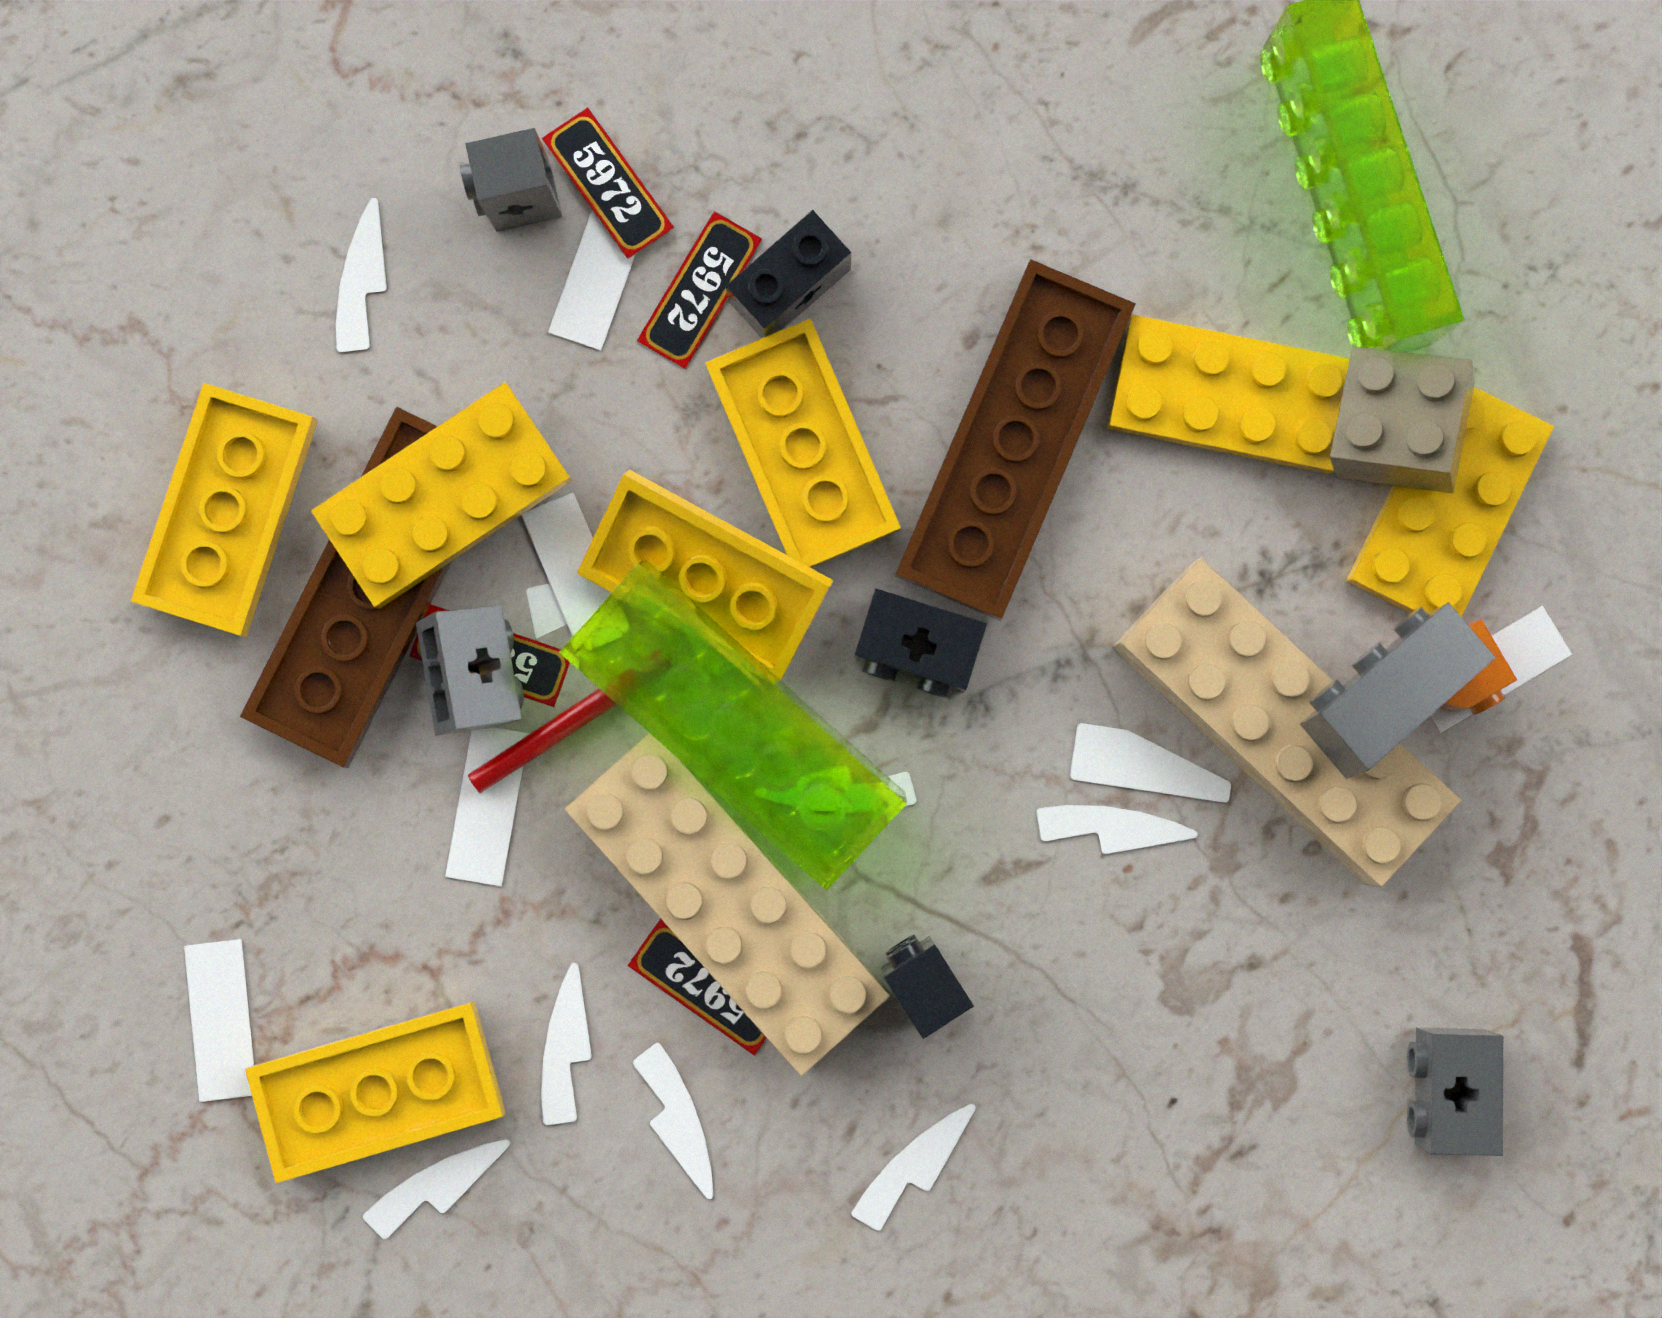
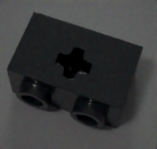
[726,210,851,338]
[854,588,987,699]
[881,934,974,1039]

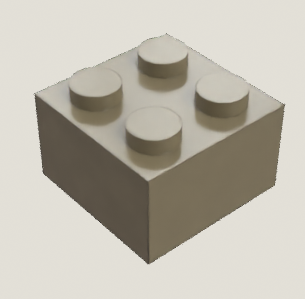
[1330,346,1475,493]

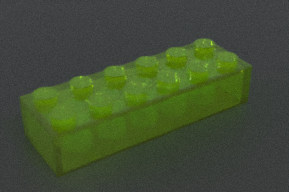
[1260,0,1465,353]
[559,560,907,891]

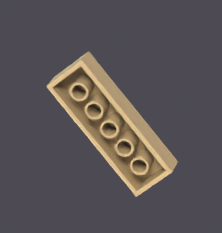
[1112,558,1462,887]
[564,730,890,1076]

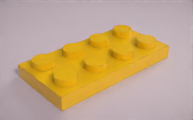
[1107,314,1350,475]
[705,318,901,568]
[311,382,572,609]
[130,383,318,638]
[1346,387,1554,617]
[577,470,834,684]
[245,1001,506,1183]

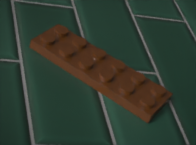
[895,259,1136,621]
[240,406,452,768]

